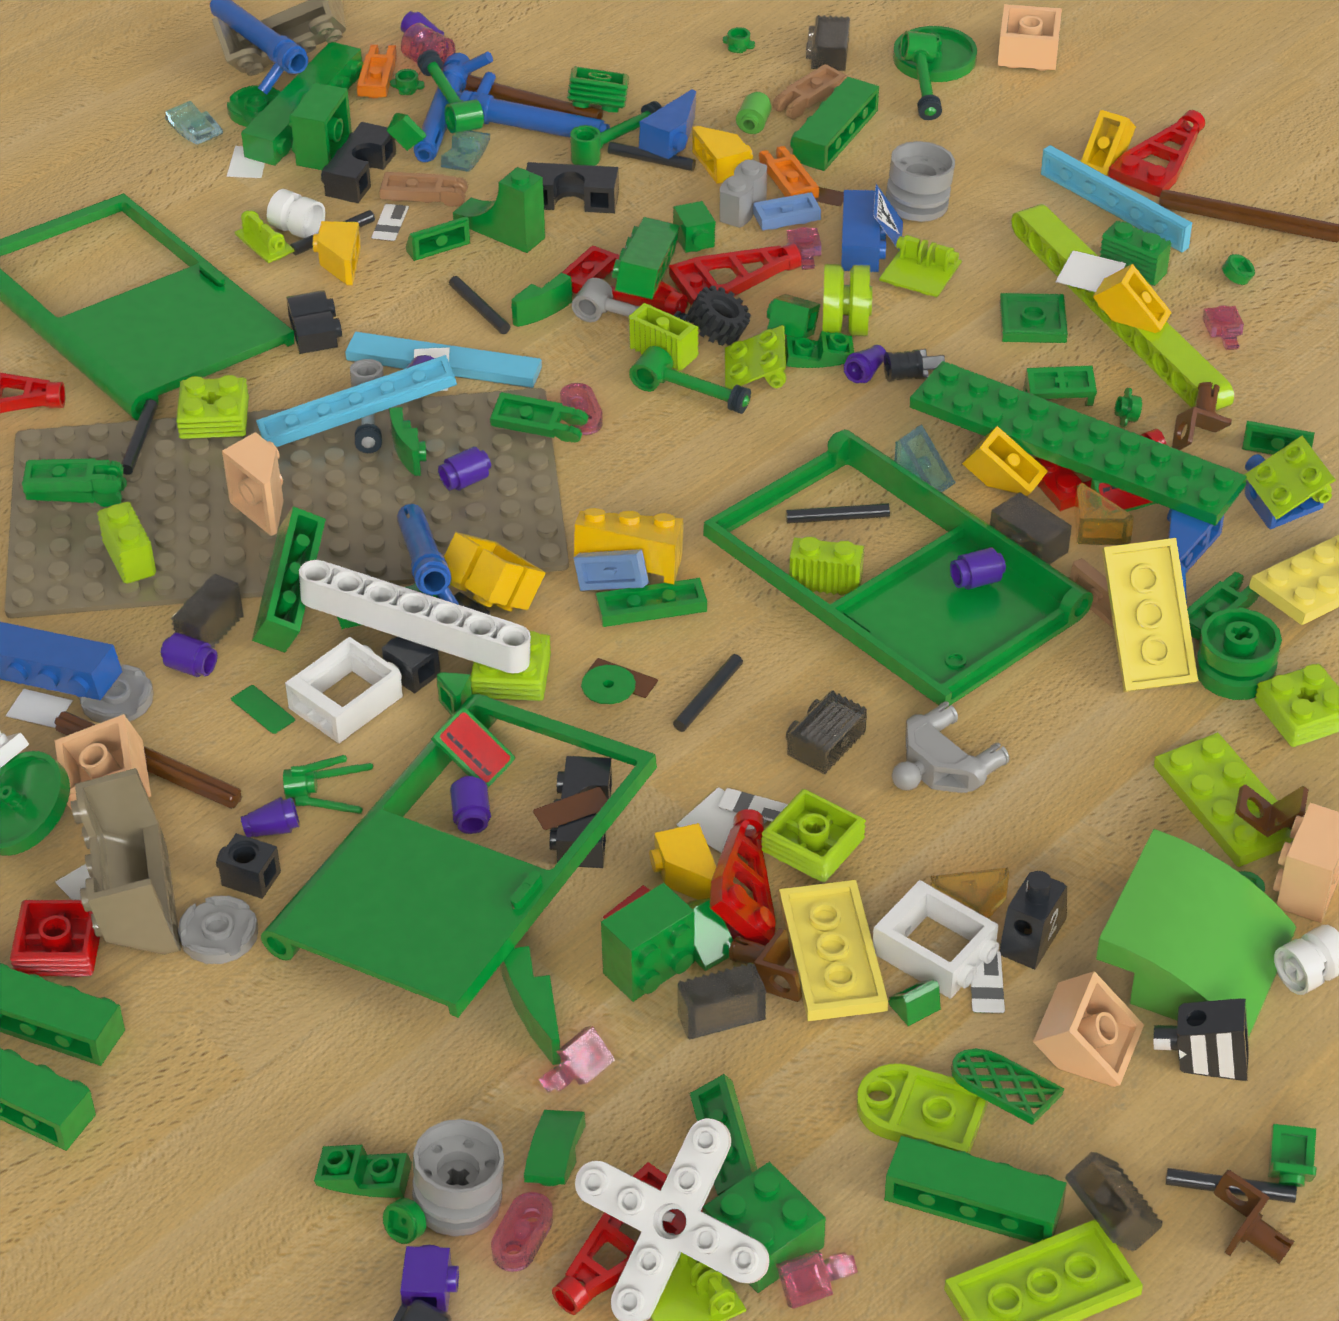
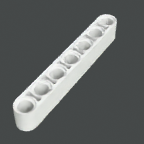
[299,560,531,673]

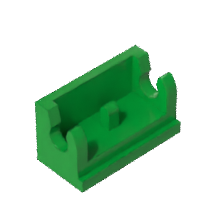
[1023,365,1097,406]

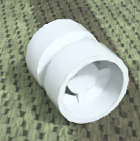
[266,189,325,238]
[1274,925,1339,995]

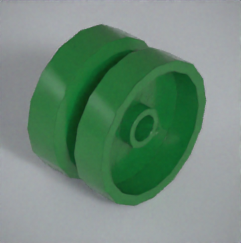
[1196,608,1282,700]

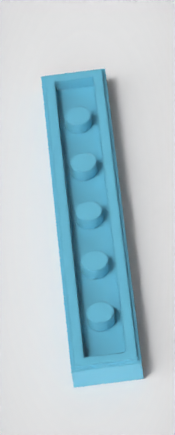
[1041,145,1192,252]
[345,332,542,388]
[256,355,457,447]

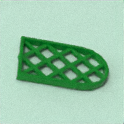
[951,1048,1065,1125]

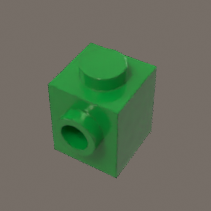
[673,201,716,253]
[767,294,821,338]

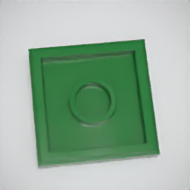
[999,293,1068,343]

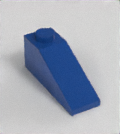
[639,89,696,159]
[1167,509,1225,573]

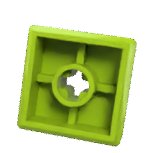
[176,375,249,439]
[471,631,551,701]
[1255,664,1339,747]
[761,789,866,882]

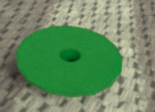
[581,665,636,705]

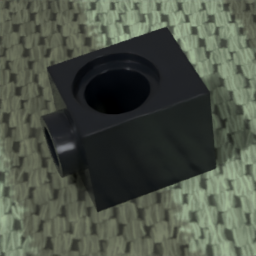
[216,833,281,899]

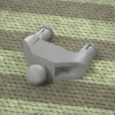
[892,701,1010,793]

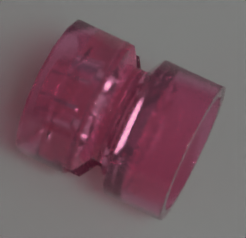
[401,23,456,70]

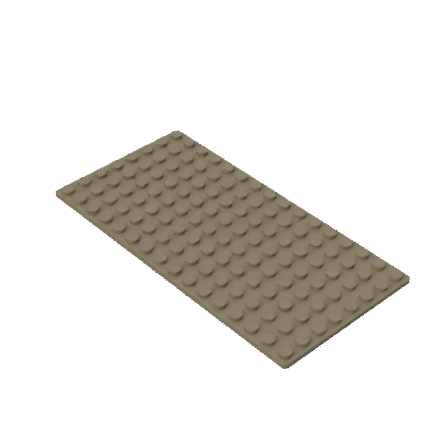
[5,388,569,618]

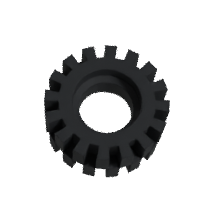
[687,286,751,345]

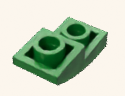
[511,272,572,327]
[785,331,854,368]
[389,407,427,476]
[524,1110,586,1186]
[314,1144,412,1198]

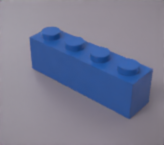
[0,622,123,700]

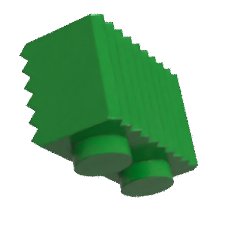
[1100,221,1171,286]

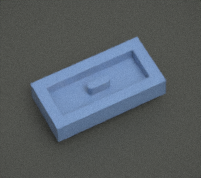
[753,192,821,230]
[573,549,649,591]

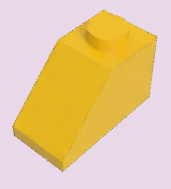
[1081,109,1136,176]
[692,126,753,184]
[313,221,361,285]
[1093,264,1172,333]
[962,426,1048,496]
[649,823,716,900]

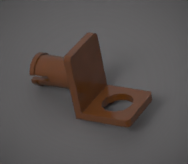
[1172,382,1232,450]
[1235,785,1309,838]
[729,928,802,1002]
[1214,1170,1295,1264]

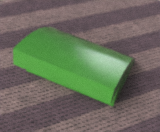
[1096,829,1296,1038]

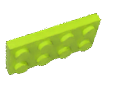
[1154,732,1294,867]
[944,1218,1143,1321]

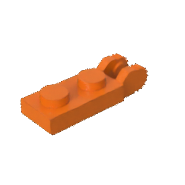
[357,44,397,98]
[759,146,819,198]

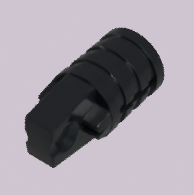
[884,349,945,382]

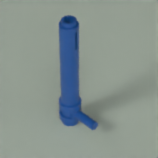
[210,0,308,95]
[413,51,493,162]
[457,72,610,138]
[397,504,459,605]

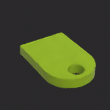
[857,1064,988,1154]

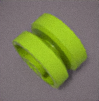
[822,264,872,336]

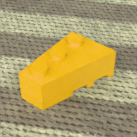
[574,508,684,585]

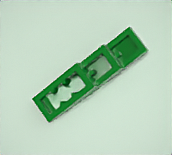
[500,946,561,1065]

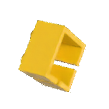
[444,532,546,612]

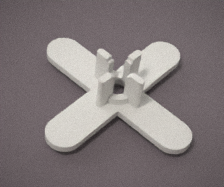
[575,1118,769,1321]

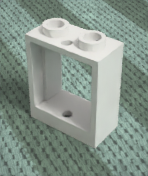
[285,637,403,743]
[873,880,999,999]

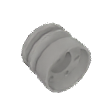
[886,141,955,222]
[412,1119,504,1237]

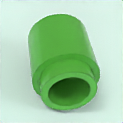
[736,92,772,134]

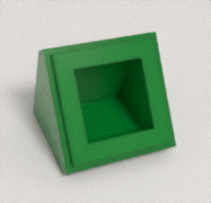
[386,113,426,151]
[437,672,472,715]
[888,980,941,1026]

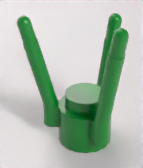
[283,755,374,814]

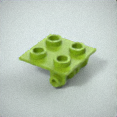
[879,235,962,297]
[725,325,786,389]
[1244,436,1336,520]
[650,1252,746,1321]

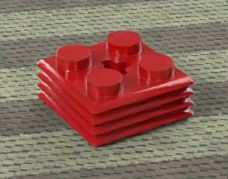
[10,900,100,978]

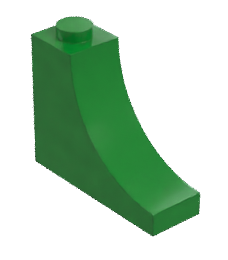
[453,167,545,253]

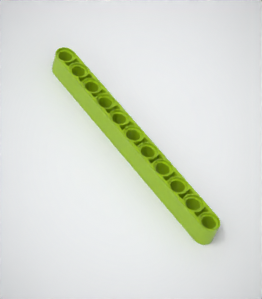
[1011,204,1234,411]

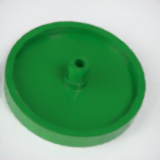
[893,26,977,82]
[0,751,70,856]

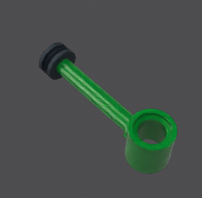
[900,31,942,120]
[417,50,484,134]
[570,101,662,166]
[629,346,751,414]

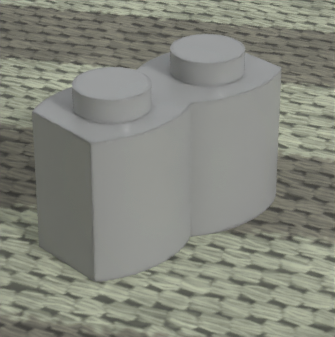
[720,159,767,228]

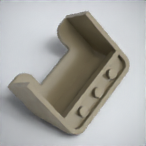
[212,0,346,76]
[71,768,181,955]

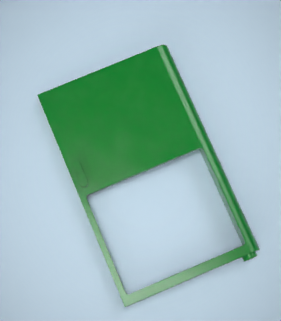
[0,193,294,420]
[703,429,1093,709]
[261,694,657,1018]

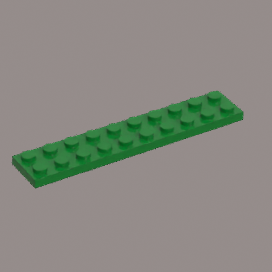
[909,361,1247,526]

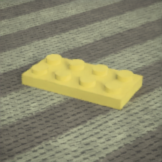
[1249,535,1339,625]
[1102,538,1198,692]
[779,880,888,1021]

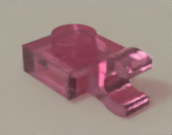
[786,227,821,270]
[1203,305,1244,350]
[539,1026,615,1093]
[776,1250,858,1309]

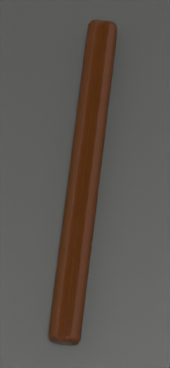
[1159,189,1339,243]
[54,711,242,809]

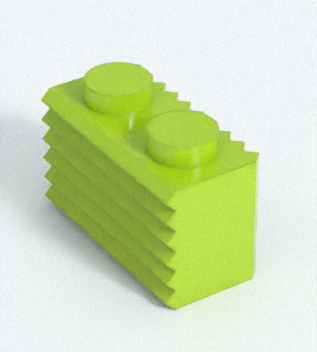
[629,303,699,371]
[97,502,156,584]
[789,537,864,596]

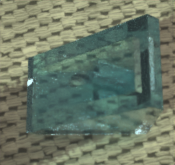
[894,424,956,492]

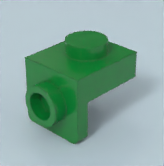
[1268,1124,1317,1187]

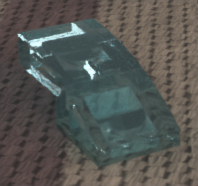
[165,101,223,145]
[441,131,490,172]

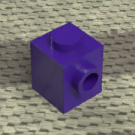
[400,1245,459,1313]

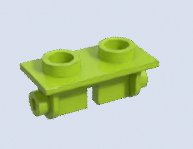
[235,210,295,263]

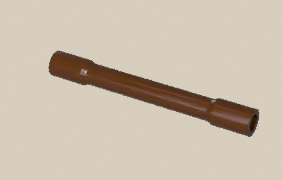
[465,75,603,120]

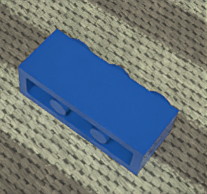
[841,190,886,272]

